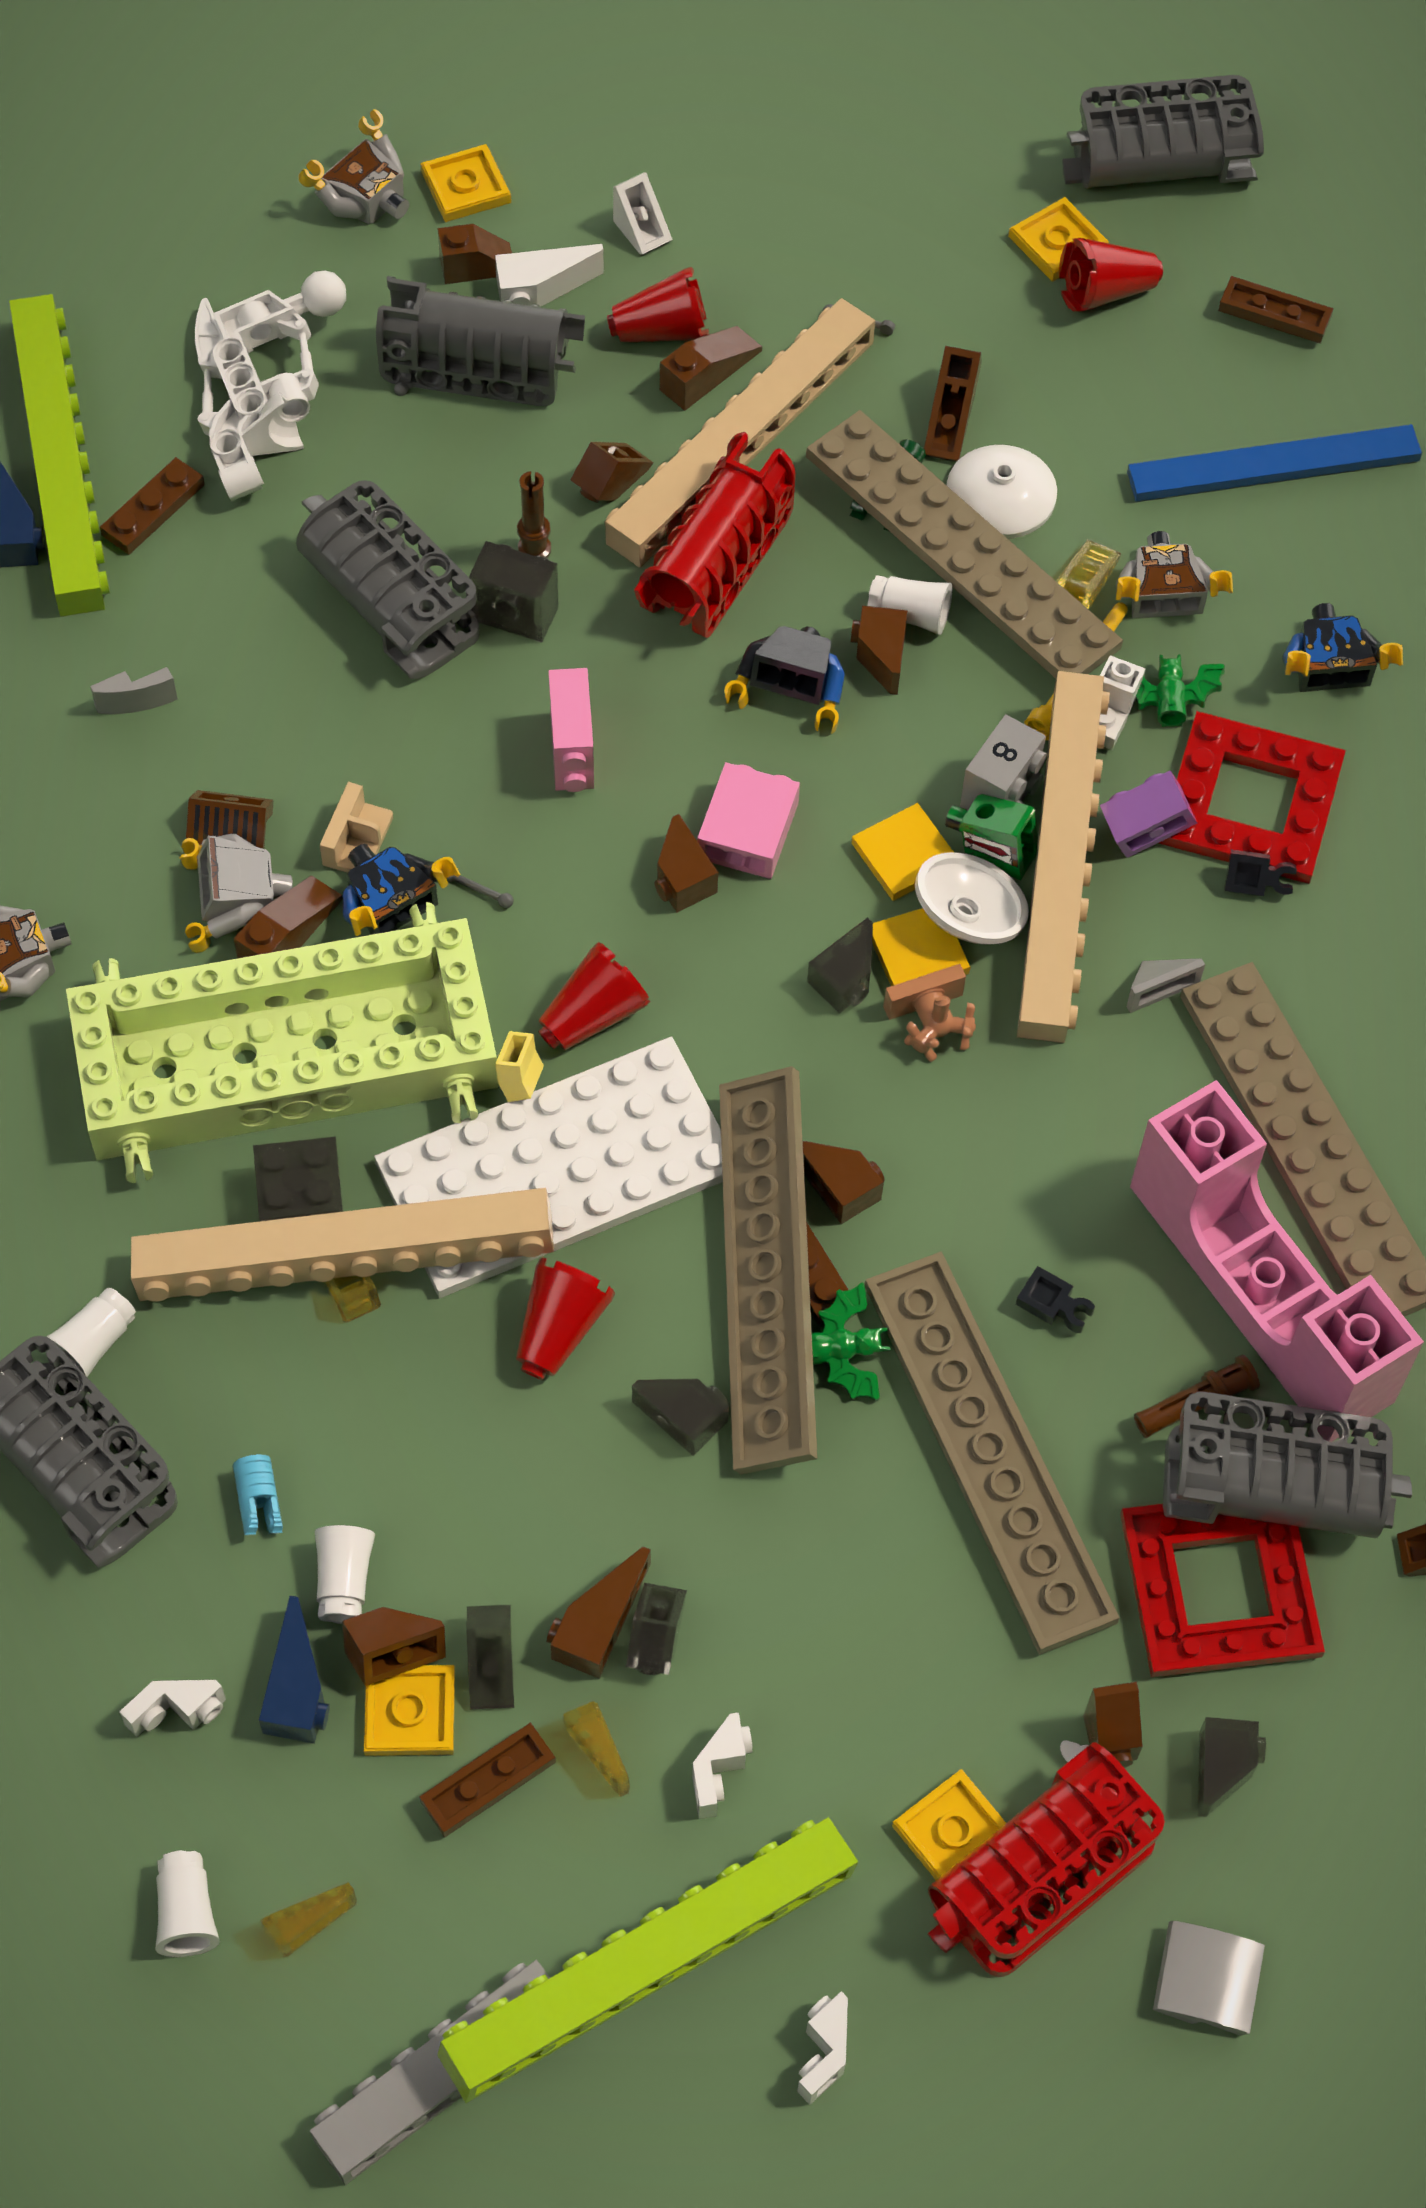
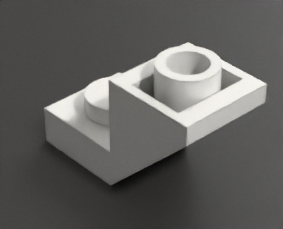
[1099,656,1146,750]
[120,1680,226,1737]
[692,1713,753,1819]
[797,1991,848,2105]

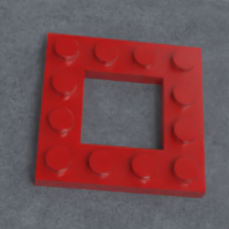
[1158,711,1346,884]
[1120,1504,1325,1677]

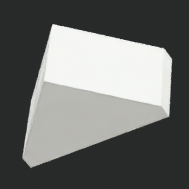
[613,172,673,254]

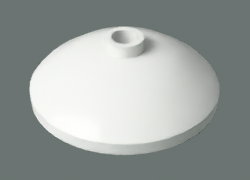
[947,445,1057,539]
[915,852,1029,944]

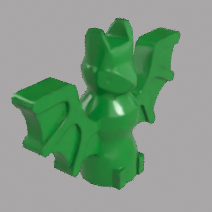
[1135,654,1225,727]
[812,1282,890,1401]

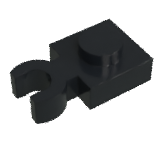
[1224,849,1297,896]
[1015,1266,1095,1333]

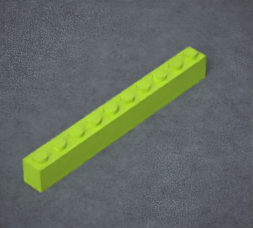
[9,294,110,617]
[437,1817,858,2103]

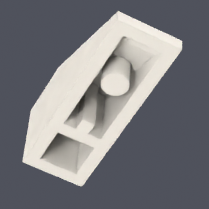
[495,244,604,307]

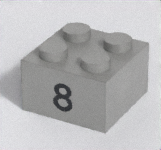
[960,714,1047,810]

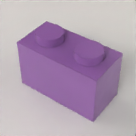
[1100,770,1197,858]

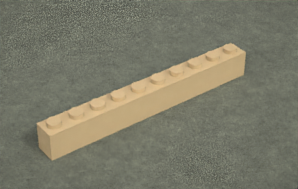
[605,298,875,568]
[1017,671,1110,1043]
[131,1188,554,1302]

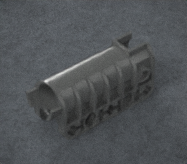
[1062,75,1264,189]
[376,276,585,406]
[296,480,480,679]
[0,1336,178,1568]
[1163,1392,1412,1538]

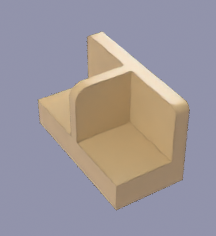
[320,782,393,873]

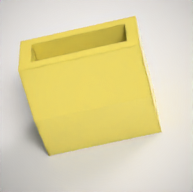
[495,1031,544,1102]

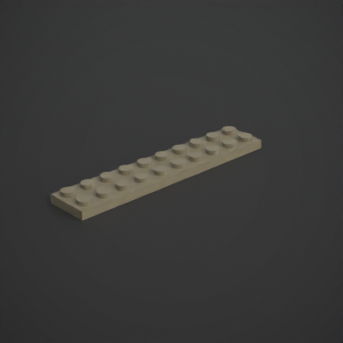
[805,410,1123,678]
[1180,962,1426,1316]
[719,1066,817,1475]
[865,1251,1120,1655]

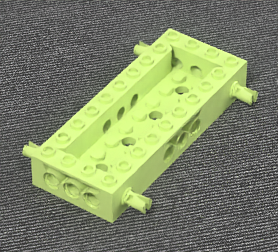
[66,902,499,1183]

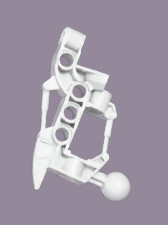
[195,271,346,502]

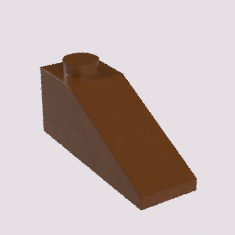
[659,326,762,411]
[924,346,982,462]
[234,875,343,958]
[546,1546,651,1679]

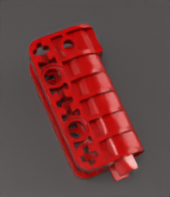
[634,432,796,638]
[927,1742,1165,1977]

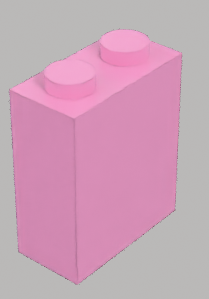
[549,668,594,792]
[697,762,800,879]

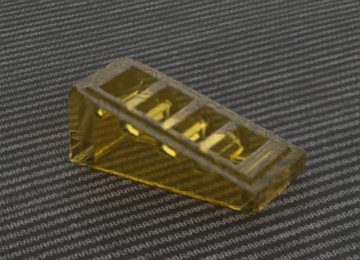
[1057,539,1121,610]
[323,1276,381,1323]
[563,1701,630,1797]
[260,1882,357,1957]

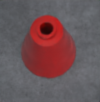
[1059,238,1163,312]
[607,267,710,342]
[538,942,651,1050]
[516,1257,615,1380]

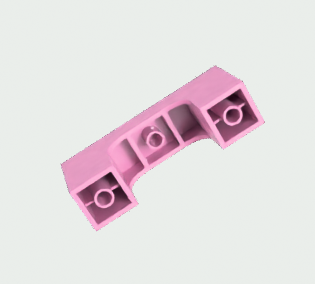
[1130,1080,1424,1442]

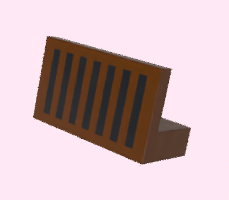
[186,790,274,849]

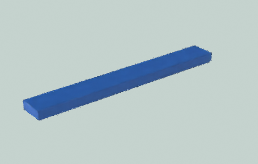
[1127,424,1422,501]

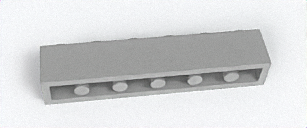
[310,1959,550,2185]

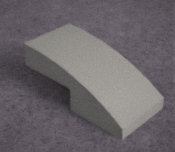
[90,667,178,714]

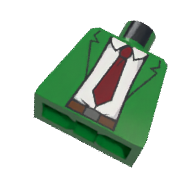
[945,794,1038,880]

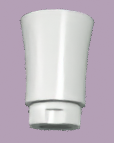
[867,575,952,635]
[45,1288,136,1380]
[315,1525,375,1624]
[155,1850,220,1957]

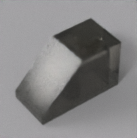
[807,917,873,1014]
[632,1379,729,1456]
[626,1583,687,1675]
[466,1605,514,1710]
[1198,1717,1266,1817]

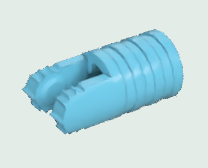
[232,1454,283,1535]

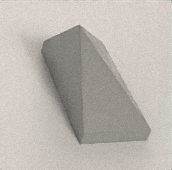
[1126,958,1205,1013]

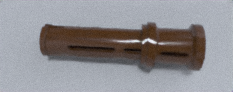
[517,471,551,563]
[1134,1354,1260,1438]

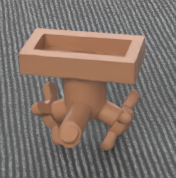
[883,964,976,1061]

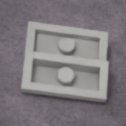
[1153,1921,1265,2036]

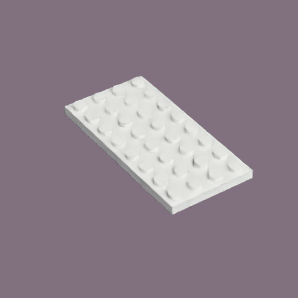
[374,1036,723,1299]

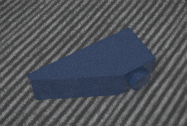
[0,461,45,567]
[259,1596,330,1744]

